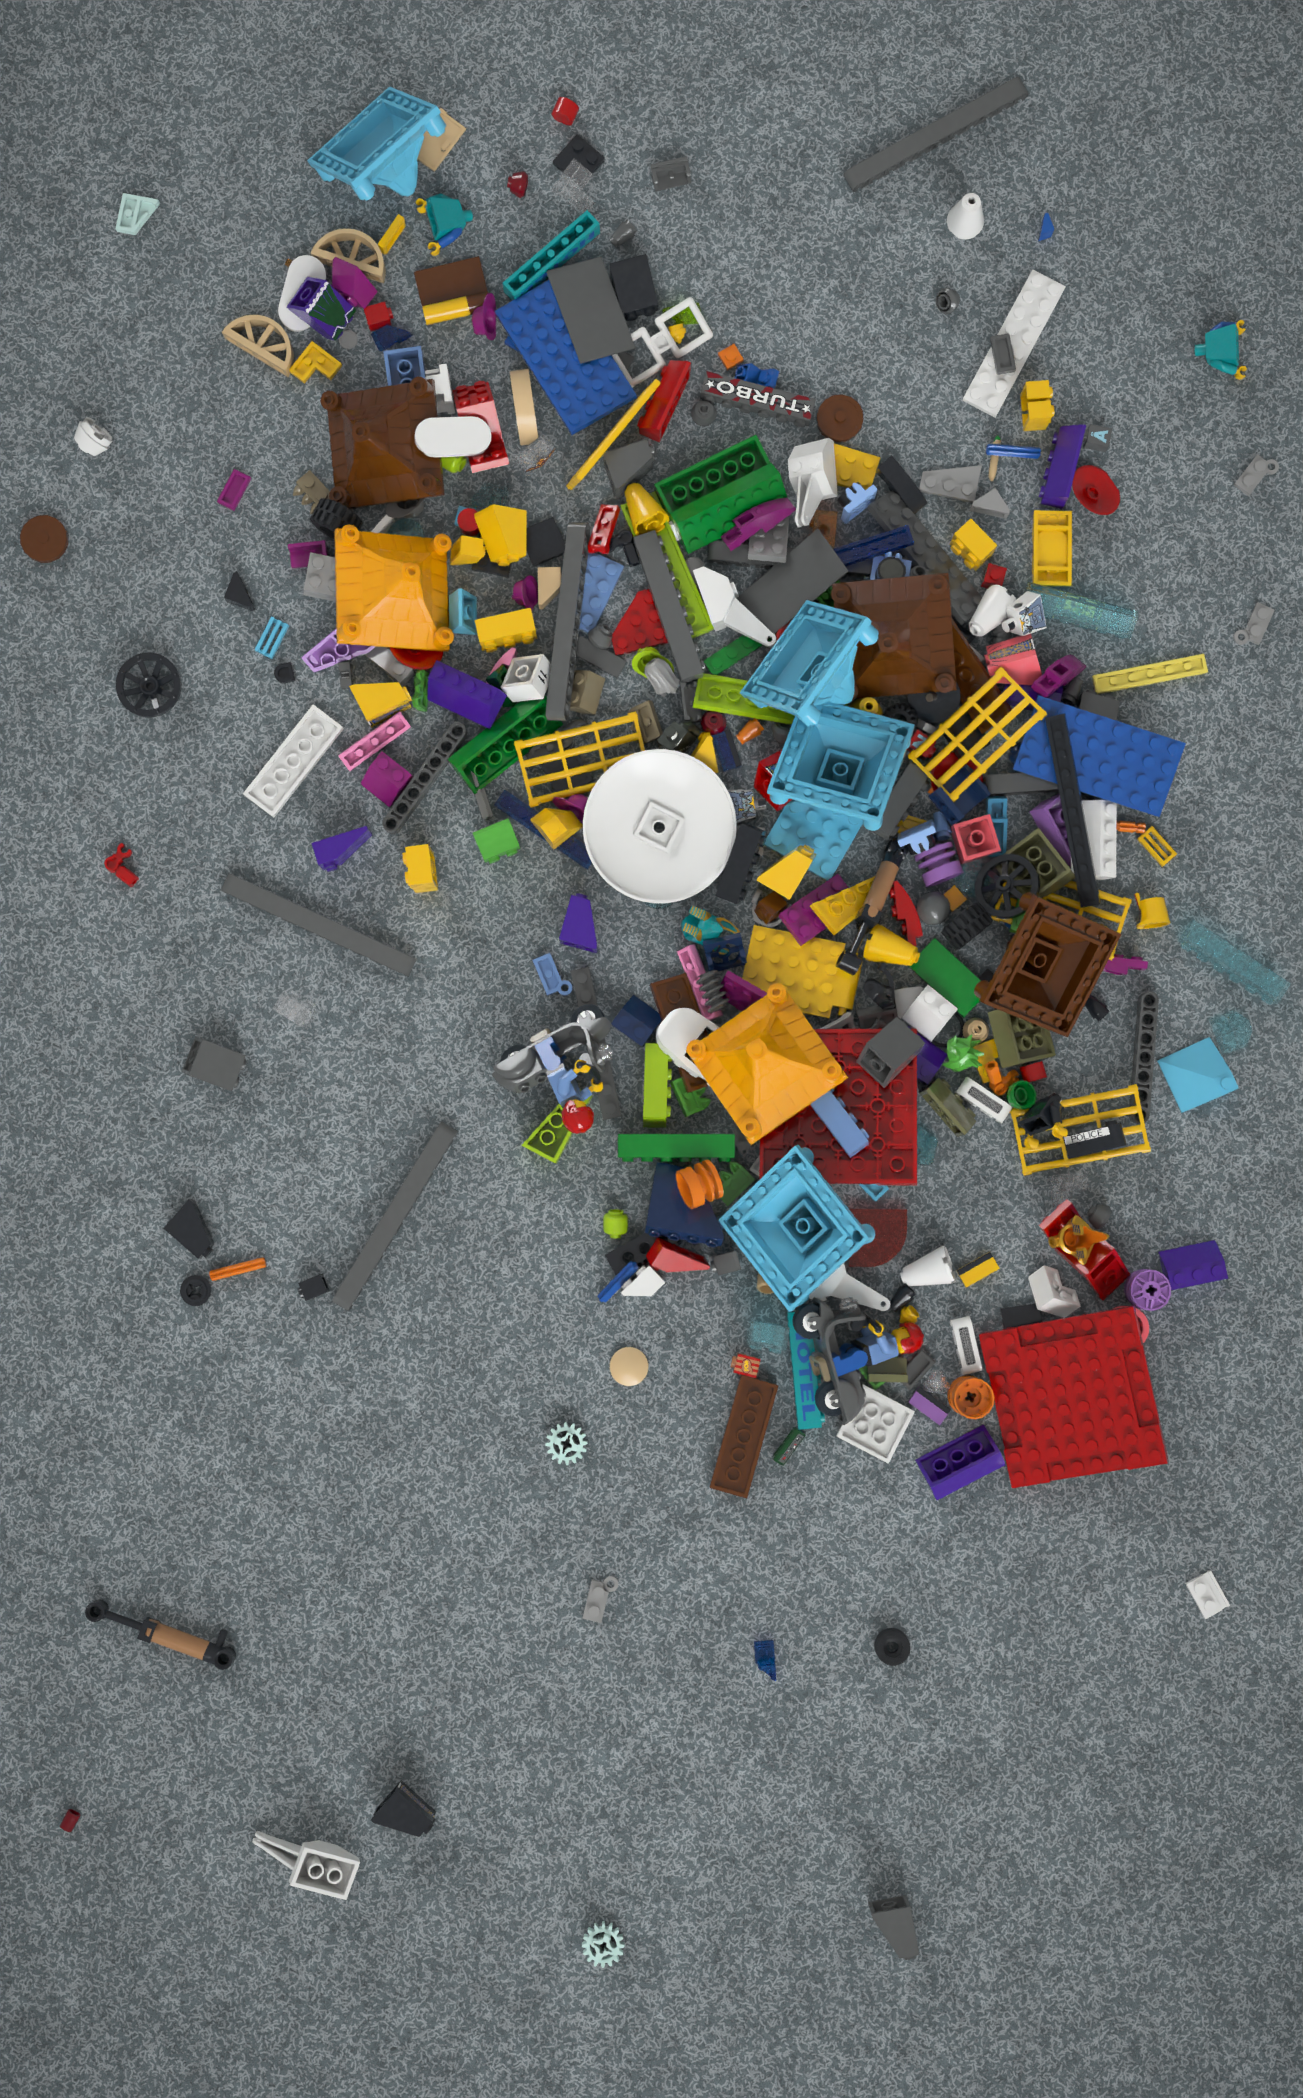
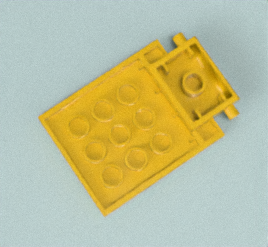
[742,925,863,1019]

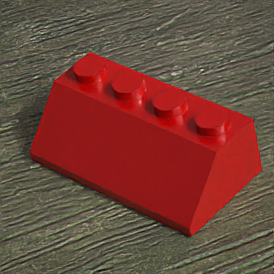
[637,360,691,443]

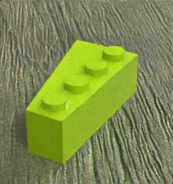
[643,1043,672,1128]
[521,1089,593,1164]

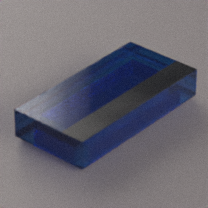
[712,730,742,772]

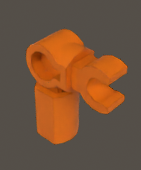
[985,1060,1020,1096]

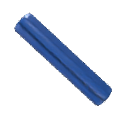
[986,444,1041,459]
[598,1261,639,1302]

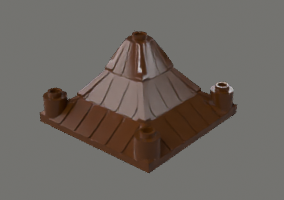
[320,377,445,509]
[831,573,957,700]
[974,892,1122,1037]

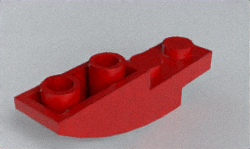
[889,881,923,946]

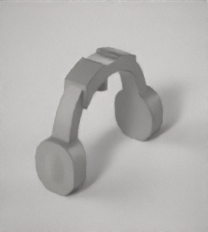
[751,889,791,928]

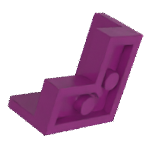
[287,540,329,568]

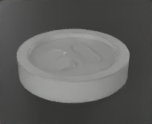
[339,330,358,349]
[686,557,703,576]

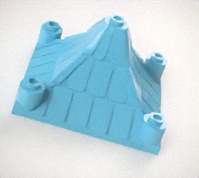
[307,87,446,201]
[740,600,879,726]
[767,702,915,831]
[718,1145,875,1312]

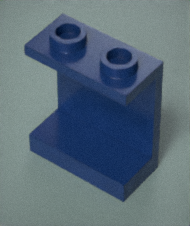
[928,764,991,825]

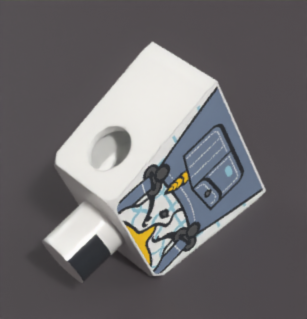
[1002,591,1047,636]

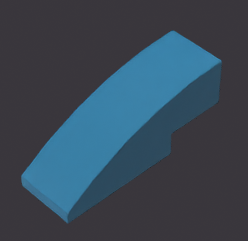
[986,796,1008,857]

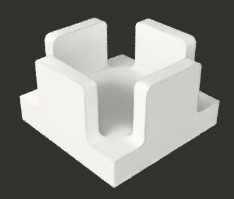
[425,364,455,414]

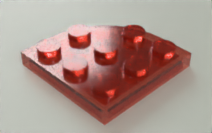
[848,1209,907,1267]

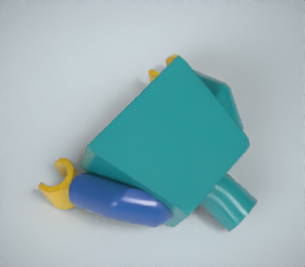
[416,193,473,256]
[1195,320,1247,380]

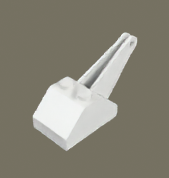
[788,438,838,527]
[693,566,776,647]
[809,1263,890,1311]
[252,1831,360,1900]

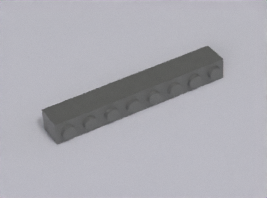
[633,530,706,683]

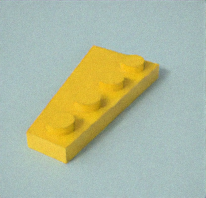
[810,876,875,935]

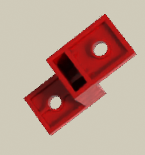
[452,381,509,473]
[1039,1199,1131,1301]

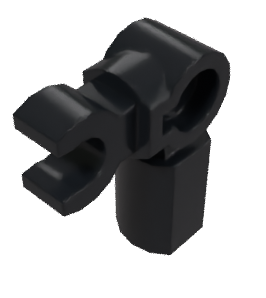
[609,530,641,567]

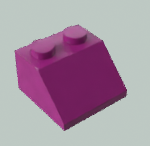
[332,257,378,309]
[361,751,413,807]

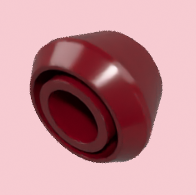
[507,171,528,198]
[701,711,727,735]

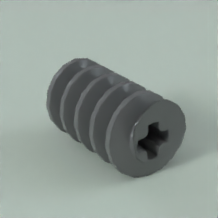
[696,970,729,1013]

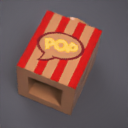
[730,1352,761,1378]

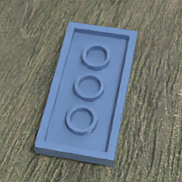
[579,553,624,633]

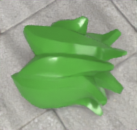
[943,1034,984,1072]

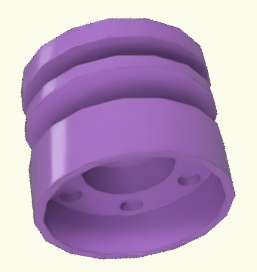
[914,842,964,887]
[1124,1269,1171,1311]

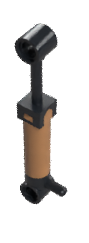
[836,838,909,976]
[85,1599,236,1670]

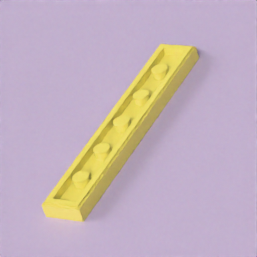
[1092,654,1208,695]

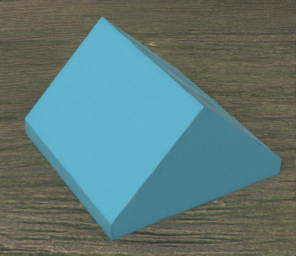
[449,588,477,635]

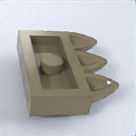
[293,470,330,514]
[627,700,663,743]

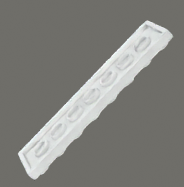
[962,270,1066,418]

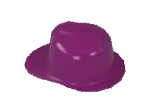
[472,293,496,340]
[511,575,538,611]
[553,794,588,824]

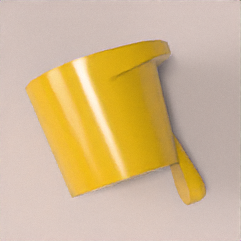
[1134,893,1170,929]

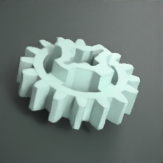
[545,1422,588,1465]
[582,1921,625,1968]

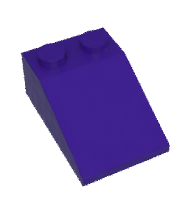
[311,826,372,872]

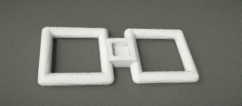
[611,297,713,388]

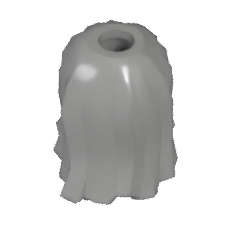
[644,658,681,697]

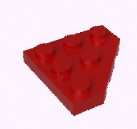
[612,589,668,656]

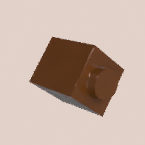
[754,891,787,925]

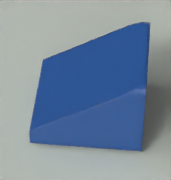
[1038,213,1054,242]

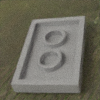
[748,517,789,563]

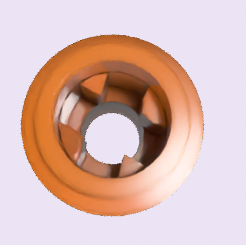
[736,718,764,745]

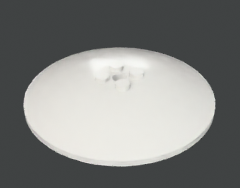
[583,749,736,903]

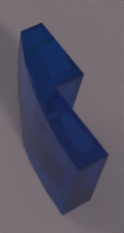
[371,325,413,352]
[754,1640,776,1681]

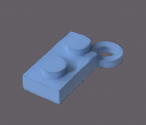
[533,953,572,996]

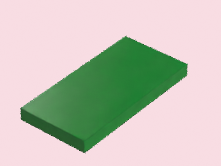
[908,938,981,1018]

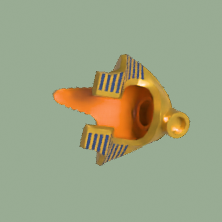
[1048,1215,1109,1265]

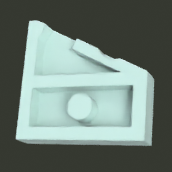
[115,193,160,235]

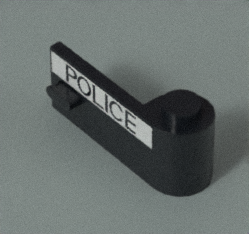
[1063,1120,1127,1159]

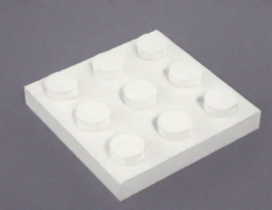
[836,1384,915,1464]

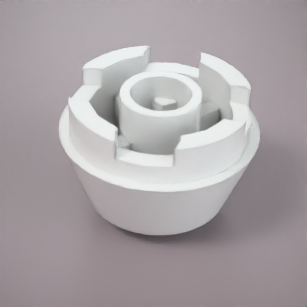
[74,417,112,456]

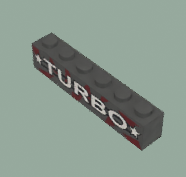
[700,371,816,427]

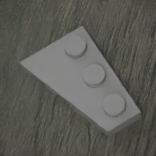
[919,465,982,503]

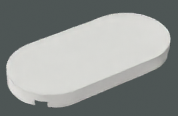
[278,255,326,332]
[414,416,491,457]

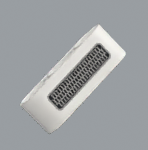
[955,1077,1012,1124]
[950,1316,982,1375]

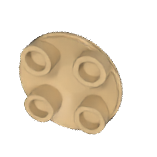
[610,1347,648,1386]

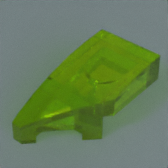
[662,303,701,325]

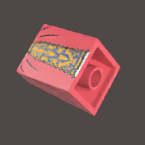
[984,634,1042,685]

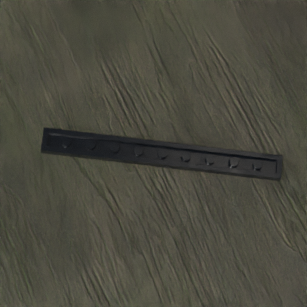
[1045,713,1101,908]

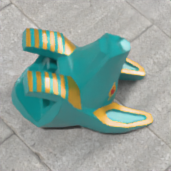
[681,906,740,955]

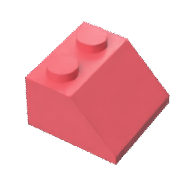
[951,814,1001,864]

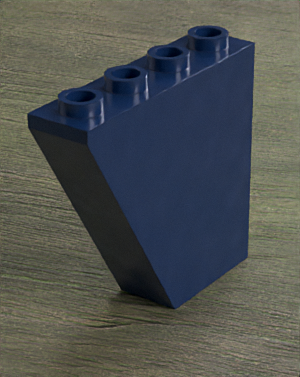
[645,1162,724,1247]

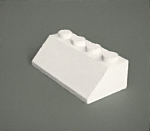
[1071,800,1117,880]

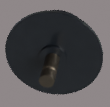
[907,681,961,723]

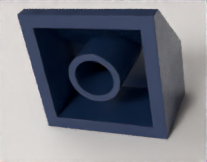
[611,995,662,1047]

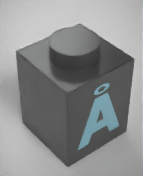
[1082,424,1112,452]

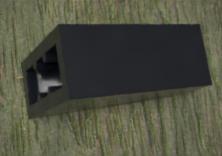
[163,1199,214,1259]

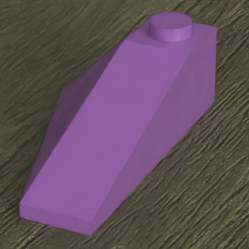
[301,628,376,672]
[1029,794,1071,868]

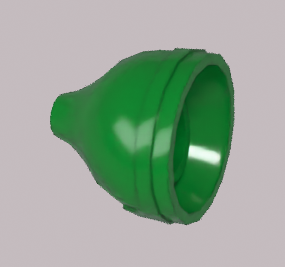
[1006,1080,1037,1110]

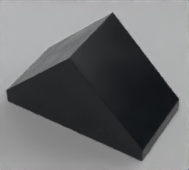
[224,571,255,611]

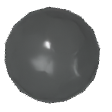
[916,891,950,925]

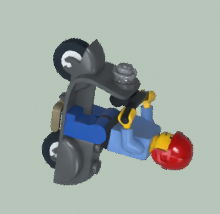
[492,1004,614,1134]
[792,1297,924,1425]

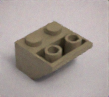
[570,670,605,715]

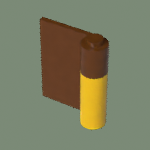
[414,256,488,325]

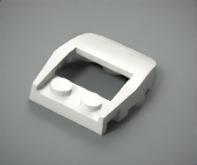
[656,1008,720,1086]

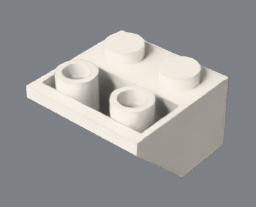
[621,1265,665,1296]

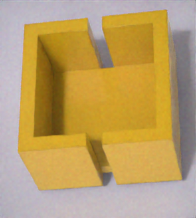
[1020,380,1055,431]
[950,518,997,571]

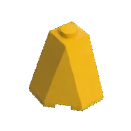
[530,808,583,850]

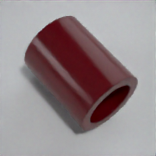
[60,1809,81,1832]

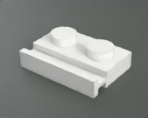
[1185,1570,1230,1619]

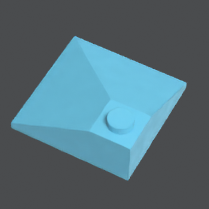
[1157,1037,1239,1113]

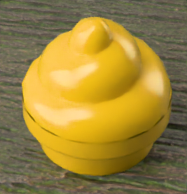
[668,323,686,344]
[899,1305,919,1323]

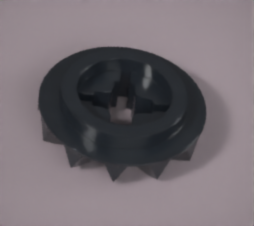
[180,1275,212,1306]

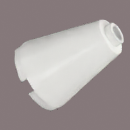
[947,193,984,239]
[969,585,1016,636]
[900,1246,956,1286]

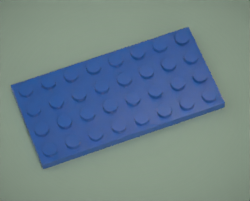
[495,280,637,435]
[1012,695,1186,817]

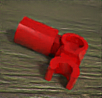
[104,843,139,887]

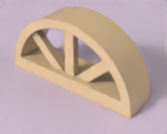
[310,229,386,284]
[222,315,294,377]
[510,369,539,446]

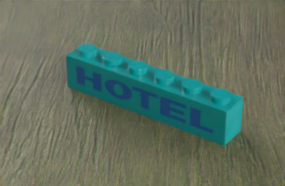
[502,210,600,301]
[787,1311,825,1430]

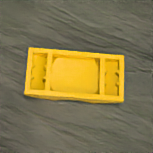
[1032,510,1072,587]

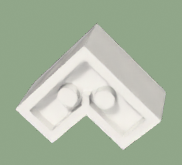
[1028,1265,1081,1318]

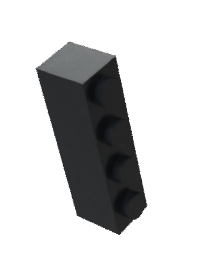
[715,823,767,904]

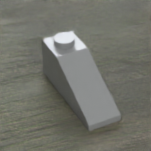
[364,646,415,687]

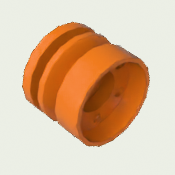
[676,1160,723,1209]
[947,1375,995,1419]

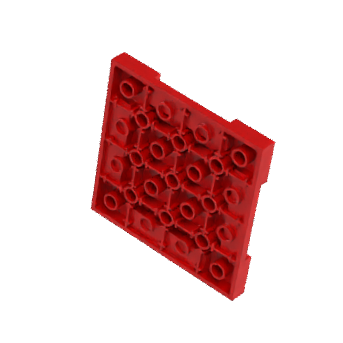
[759,1029,917,1186]
[979,1305,1169,1488]

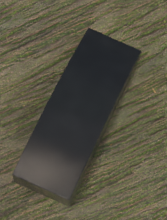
[876,455,927,514]

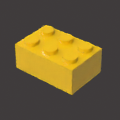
[475,608,537,653]
[402,844,438,893]

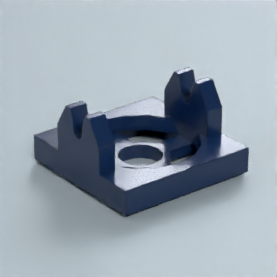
[703,932,747,972]

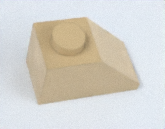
[538,567,562,609]

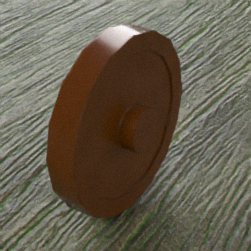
[816,394,864,442]
[20,515,69,563]

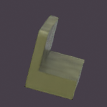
[867,1357,908,1383]

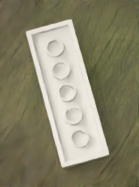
[243,705,344,818]

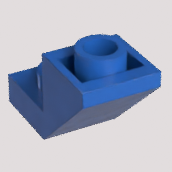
[734,363,779,388]

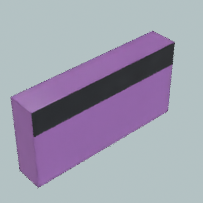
[908,1386,951,1425]

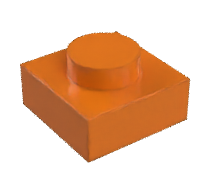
[718,344,744,371]

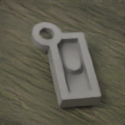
[1234,454,1279,496]
[1233,602,1275,645]
[582,1576,618,1623]

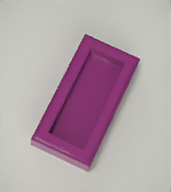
[217,469,252,511]

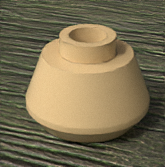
[963,1018,989,1043]

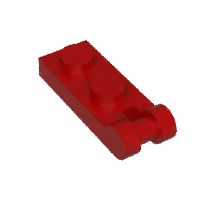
[588,504,620,554]

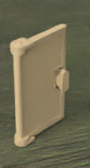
[417,108,466,172]

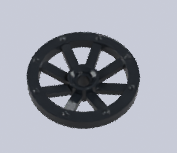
[116,652,182,718]
[975,854,1040,919]

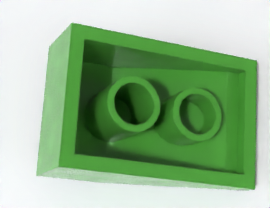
[473,818,521,864]

